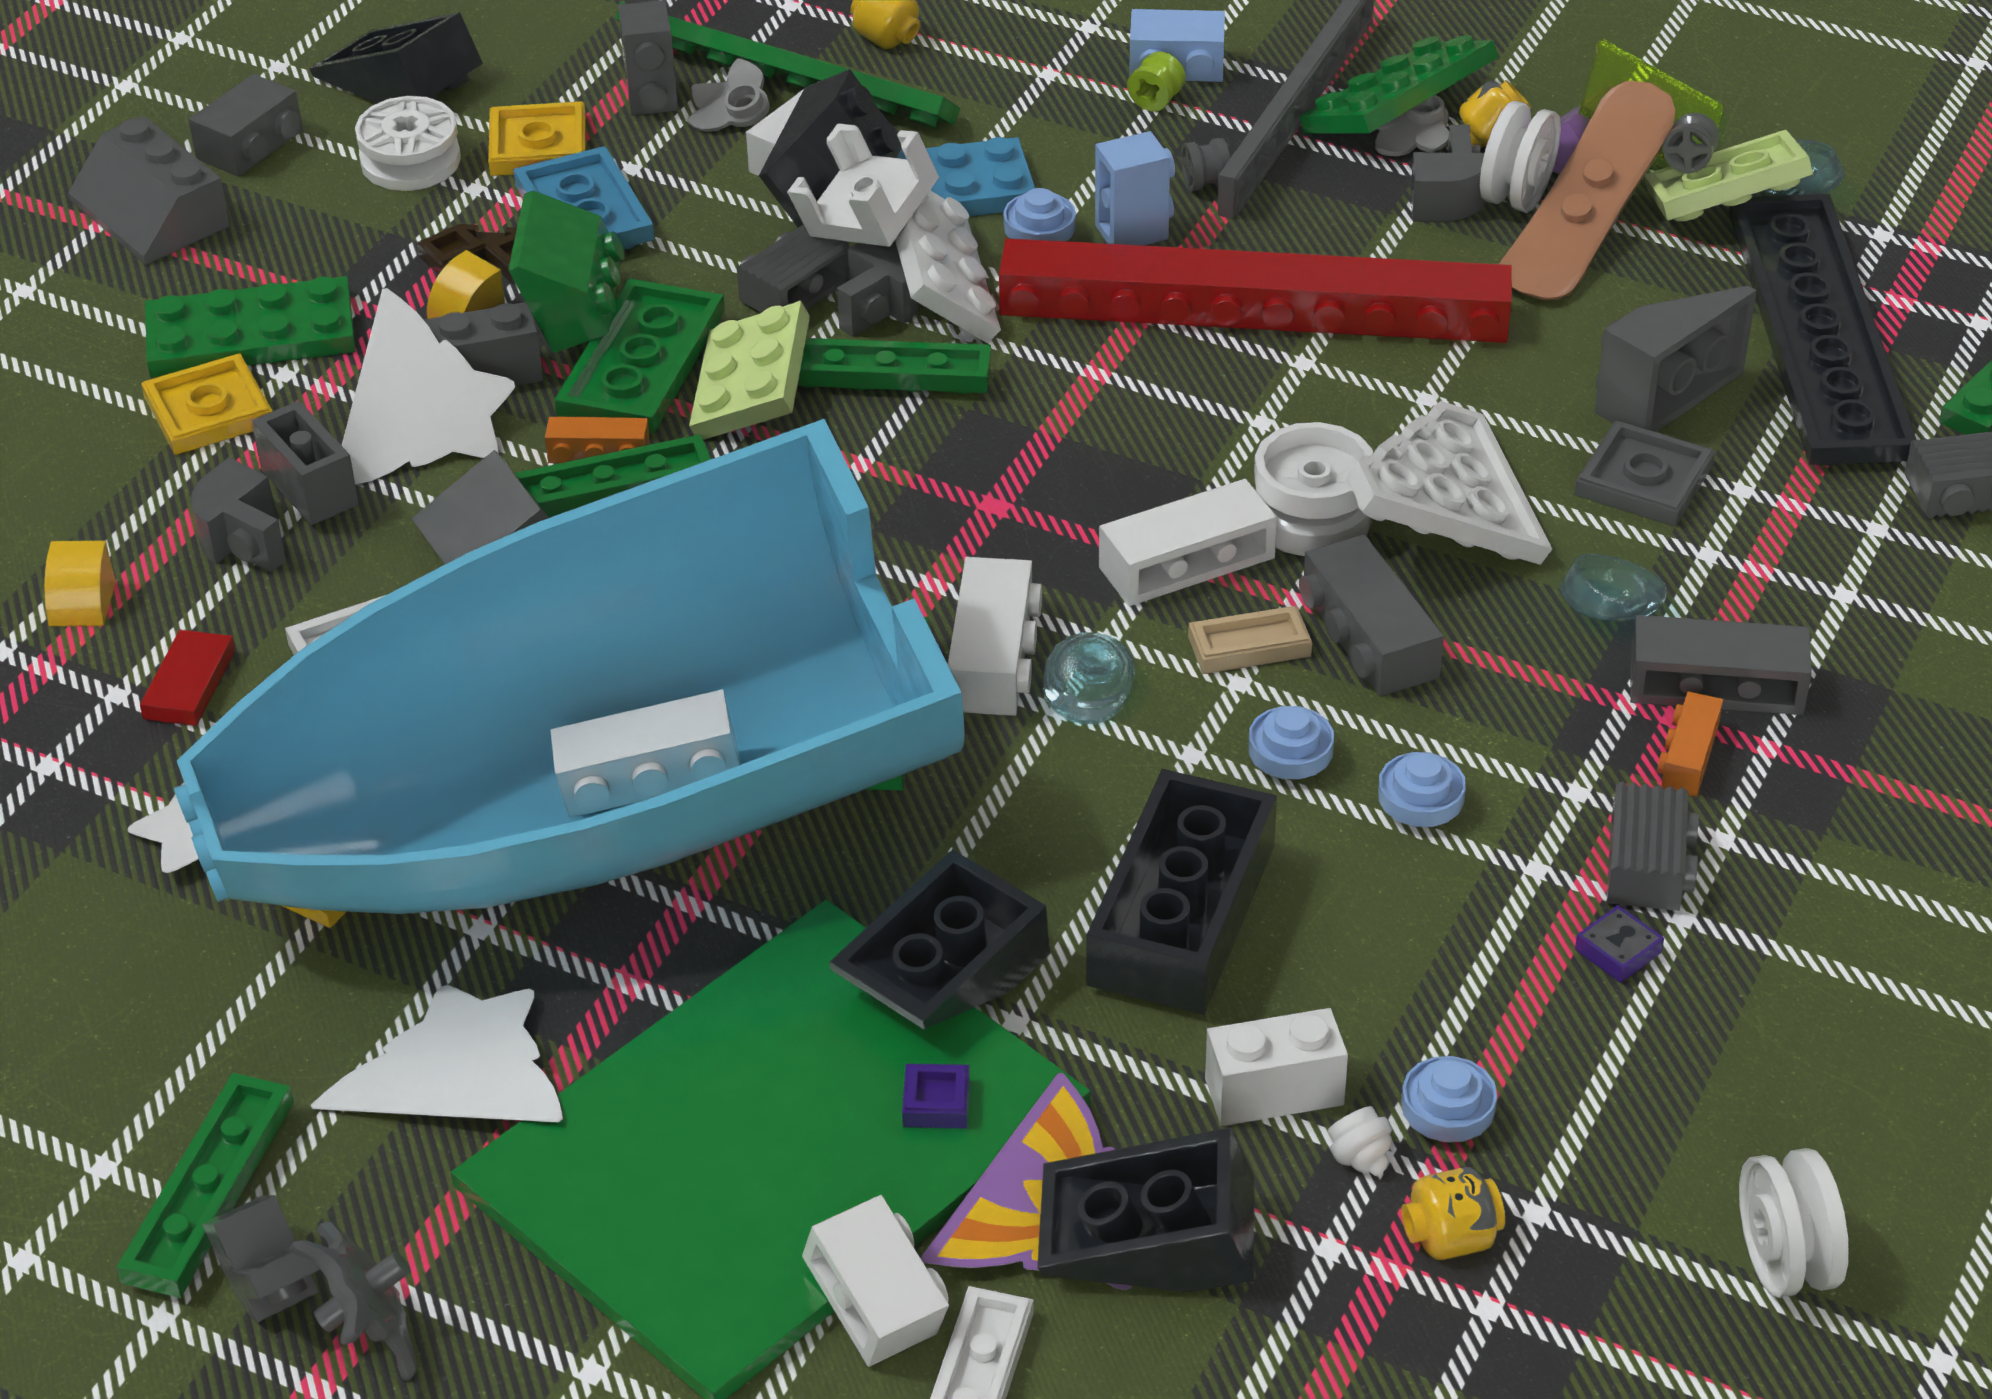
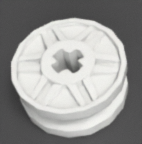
[355,96,461,191]
[1480,101,1561,213]
[1739,1148,1848,1298]

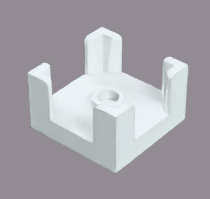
[787,124,939,247]

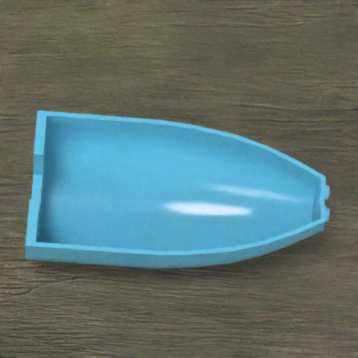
[174,419,965,914]

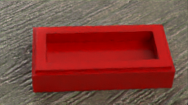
[140,629,235,726]

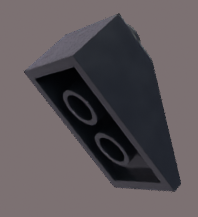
[309,12,483,103]
[759,69,902,228]
[829,849,1050,1029]
[1037,1128,1254,1292]

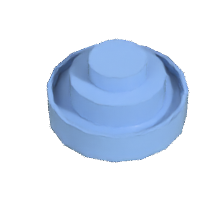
[1003,188,1076,241]
[1249,706,1334,779]
[1378,752,1466,827]
[1401,1056,1497,1142]

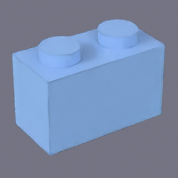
[1129,9,1225,82]
[1095,131,1175,246]

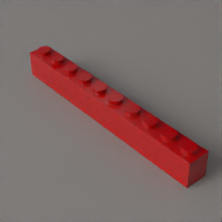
[999,238,1512,343]

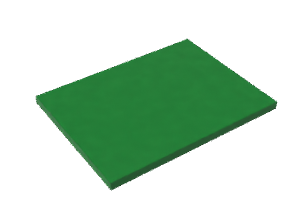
[451,899,1091,1399]

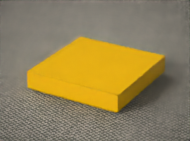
[488,101,586,176]
[141,354,272,455]

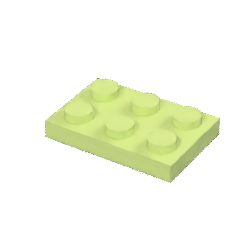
[1644,129,1813,221]
[689,301,810,440]

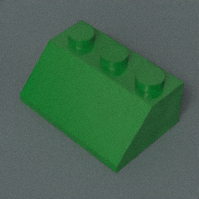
[508,190,624,353]

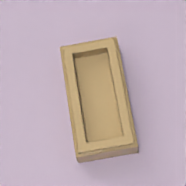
[1188,606,1312,674]

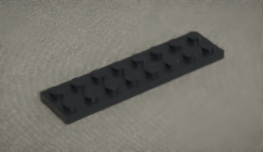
[1729,194,1917,465]

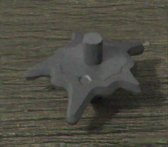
[289,1221,417,1381]

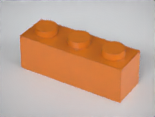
[545,417,650,463]
[1657,691,1723,797]

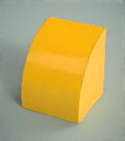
[427,250,505,319]
[44,541,116,626]

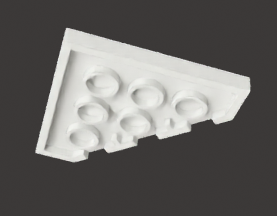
[1347,401,1552,565]

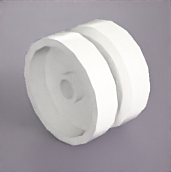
[1254,422,1373,556]

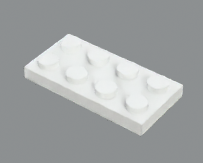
[895,190,1001,343]

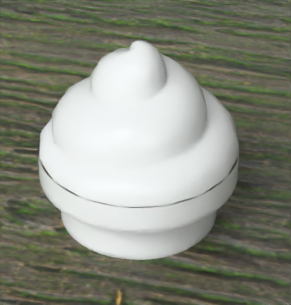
[1327,1106,1392,1176]

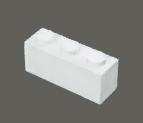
[1099,479,1277,606]
[948,557,1042,716]
[550,689,741,818]

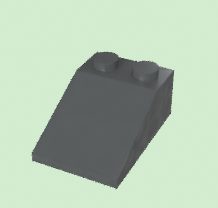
[1595,285,1757,432]

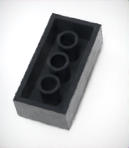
[1086,769,1277,1015]

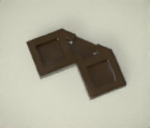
[417,224,517,284]

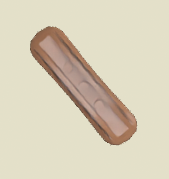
[1499,81,1676,300]

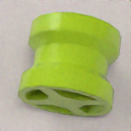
[1127,51,1186,112]

